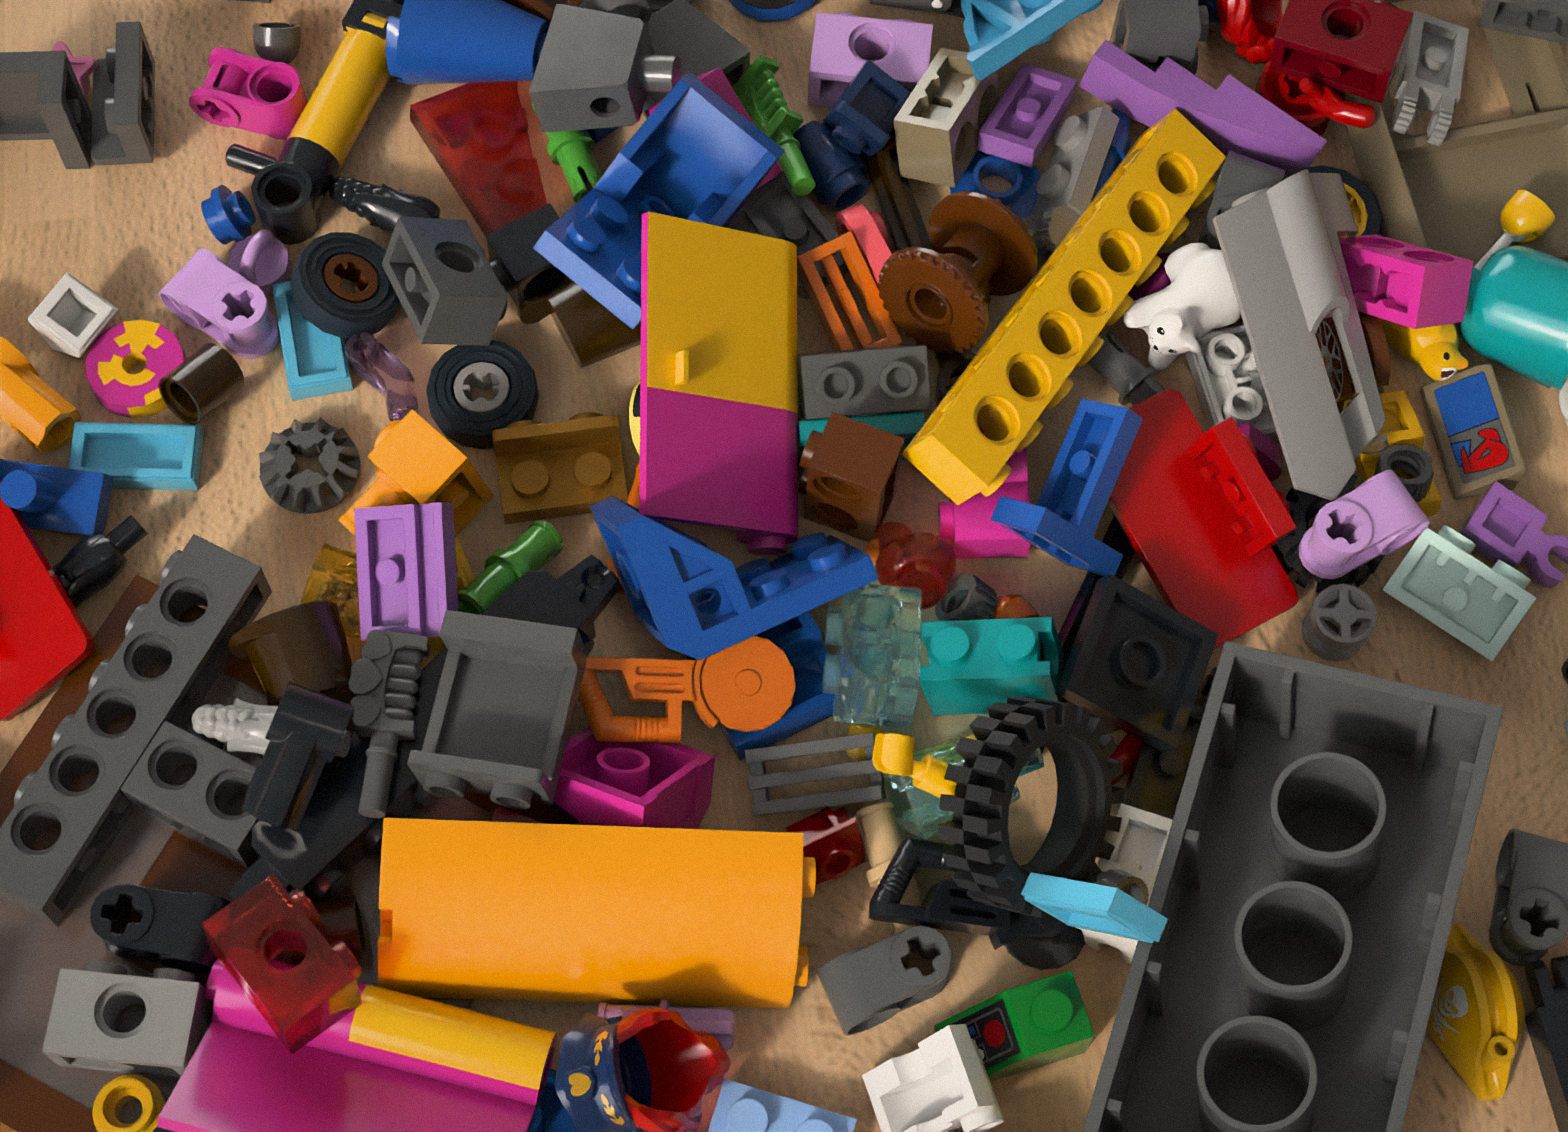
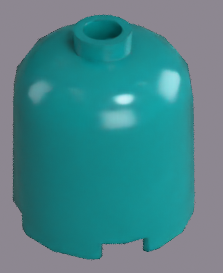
[1459,245,1568,390]

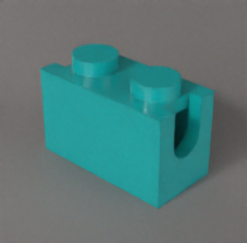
[918,617,1064,715]

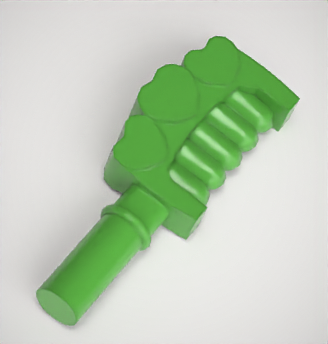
[732,55,815,196]

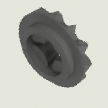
[259,417,361,514]

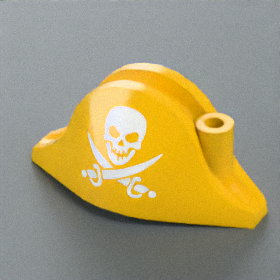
[1426,924,1525,1101]

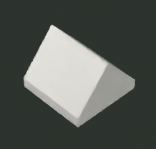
[28,272,118,358]

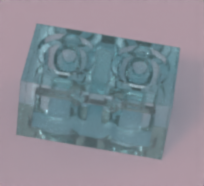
[822,584,921,729]

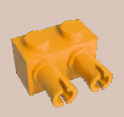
[338,409,494,539]

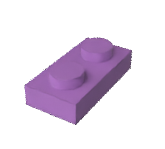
[977,63,1078,168]

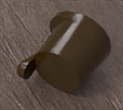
[517,281,641,368]
[228,601,353,706]

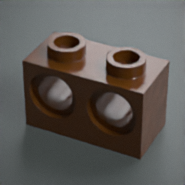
[798,412,905,543]

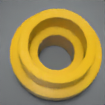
[92,1074,165,1132]

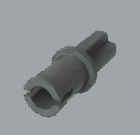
[1087,331,1165,405]

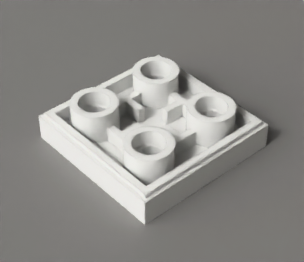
[1185,324,1279,441]

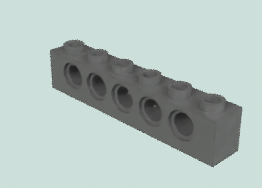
[0,534,272,927]

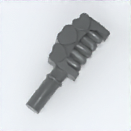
[348,629,430,818]

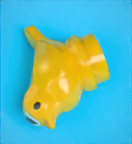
[1377,318,1469,381]

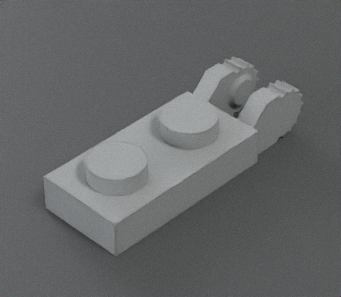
[1391,11,1470,146]
[1021,105,1120,259]

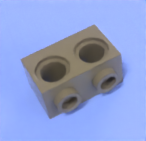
[893,48,999,188]

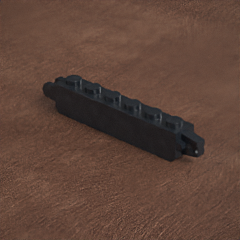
[229,554,620,930]

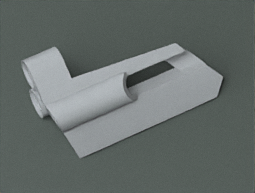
[1212,169,1386,501]

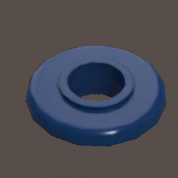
[950,151,1041,219]

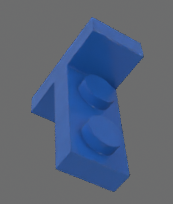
[990,399,1143,576]

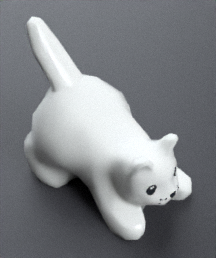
[1123,243,1241,371]

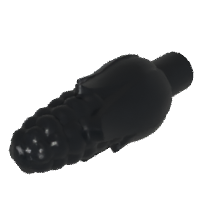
[328,176,442,234]
[52,515,148,608]

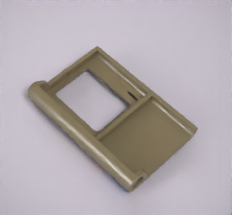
[1334,0,1568,267]

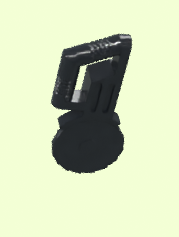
[869,837,1086,970]

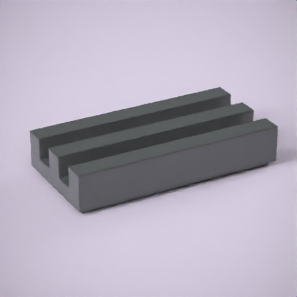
[744,732,886,816]

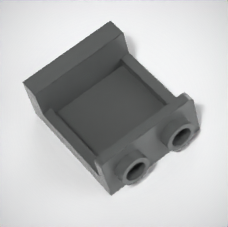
[0,51,92,169]
[407,610,588,809]

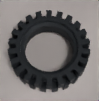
[939,696,1124,918]

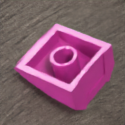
[553,725,715,829]

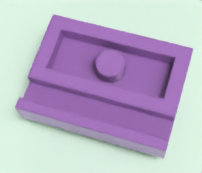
[354,502,459,641]

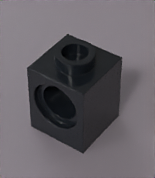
[486,203,572,306]

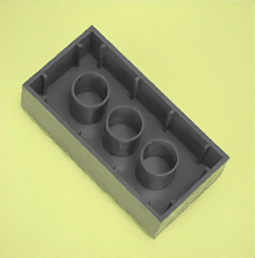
[1082,641,1504,1132]

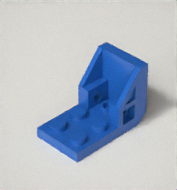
[533,72,785,329]
[590,496,879,660]

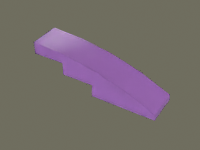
[1079,39,1327,175]

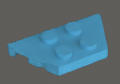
[961,0,1104,81]

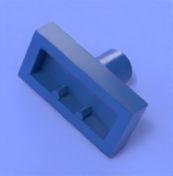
[0,459,114,537]

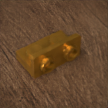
[492,412,628,524]

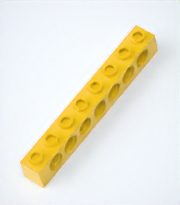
[901,108,1226,505]

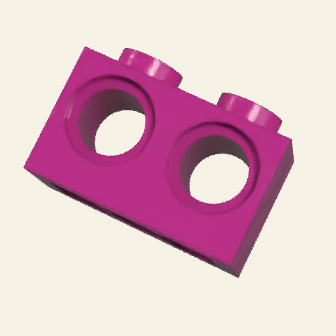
[1338,234,1474,329]

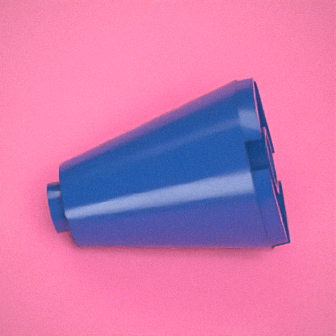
[386,0,550,85]

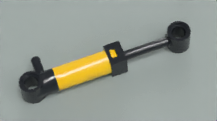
[225,0,404,245]

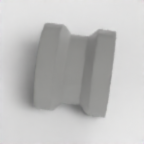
[1302,584,1377,662]

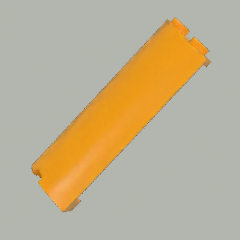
[378,818,816,1009]

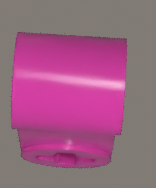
[189,47,308,140]

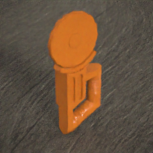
[578,636,796,744]

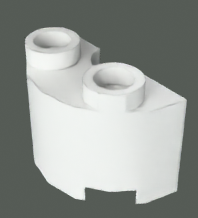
[862,1024,1004,1132]

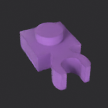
[1459,481,1568,588]

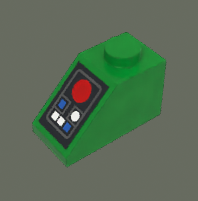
[934,970,1095,1082]

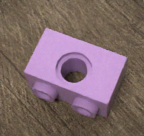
[807,12,933,107]

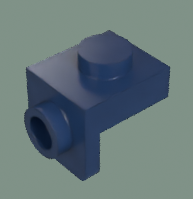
[822,60,911,157]

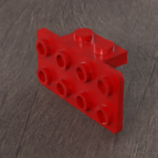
[1108,389,1299,650]
[0,480,94,722]

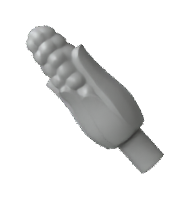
[192,698,351,757]

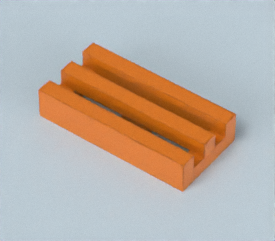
[797,231,903,350]

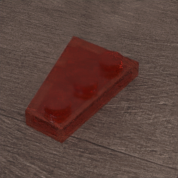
[410,81,547,237]

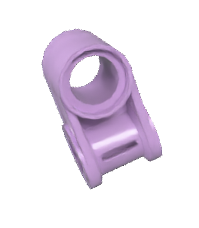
[158,248,280,359]
[1299,469,1430,579]

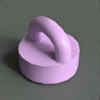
[228,229,292,296]

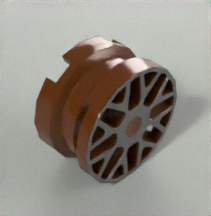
[1315,312,1390,402]

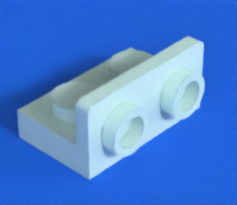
[1383,524,1536,661]

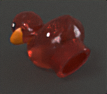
[865,521,956,610]

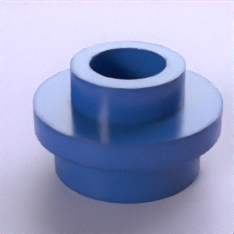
[201,185,256,245]

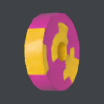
[85,319,187,418]

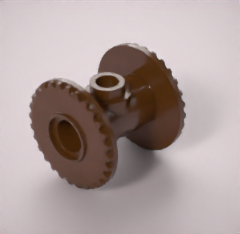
[878,190,1038,354]

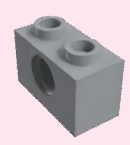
[42,961,212,1079]

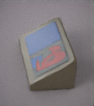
[1420,363,1526,500]

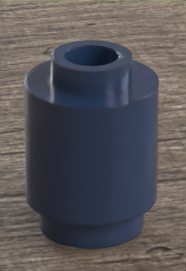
[793,121,871,211]

